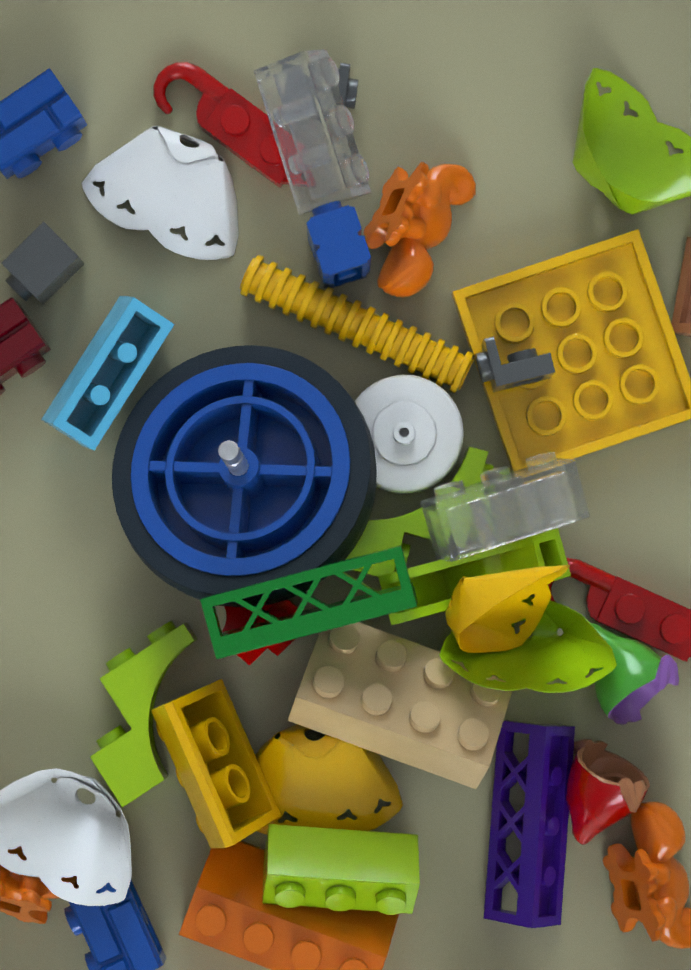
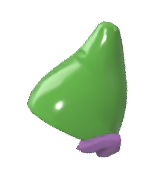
[591,623,679,725]

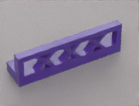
[484,720,575,928]

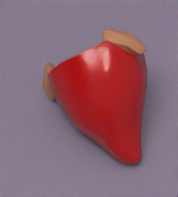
[566,739,650,845]

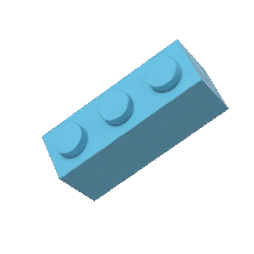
[41,296,175,451]

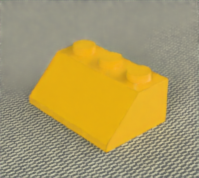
[151,679,281,849]

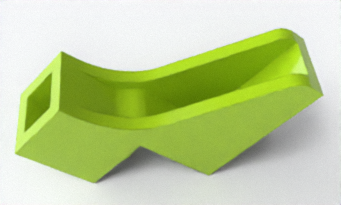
[378,528,571,625]

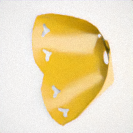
[445,565,570,653]
[255,724,403,835]

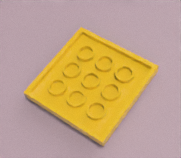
[451,229,691,479]

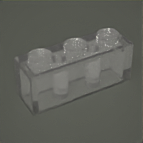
[253,49,371,215]
[420,452,590,562]

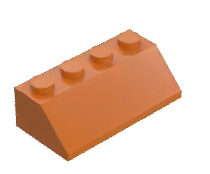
[179,841,399,970]

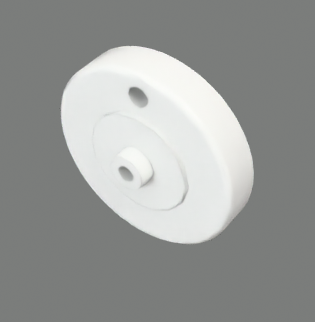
[355,375,464,494]

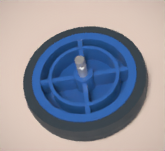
[112,345,377,607]

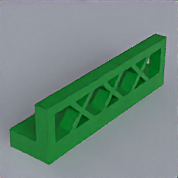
[200,545,418,659]

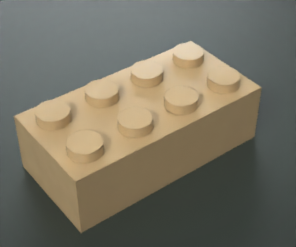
[287,622,512,789]

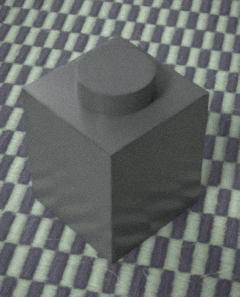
[2,222,84,304]

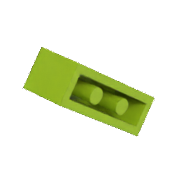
[262,824,420,915]

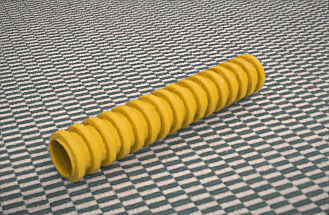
[240,255,474,393]

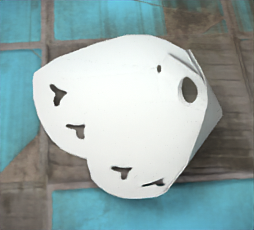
[82,126,239,260]
[0,768,132,906]

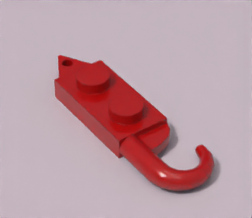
[153,62,320,188]
[548,558,691,662]

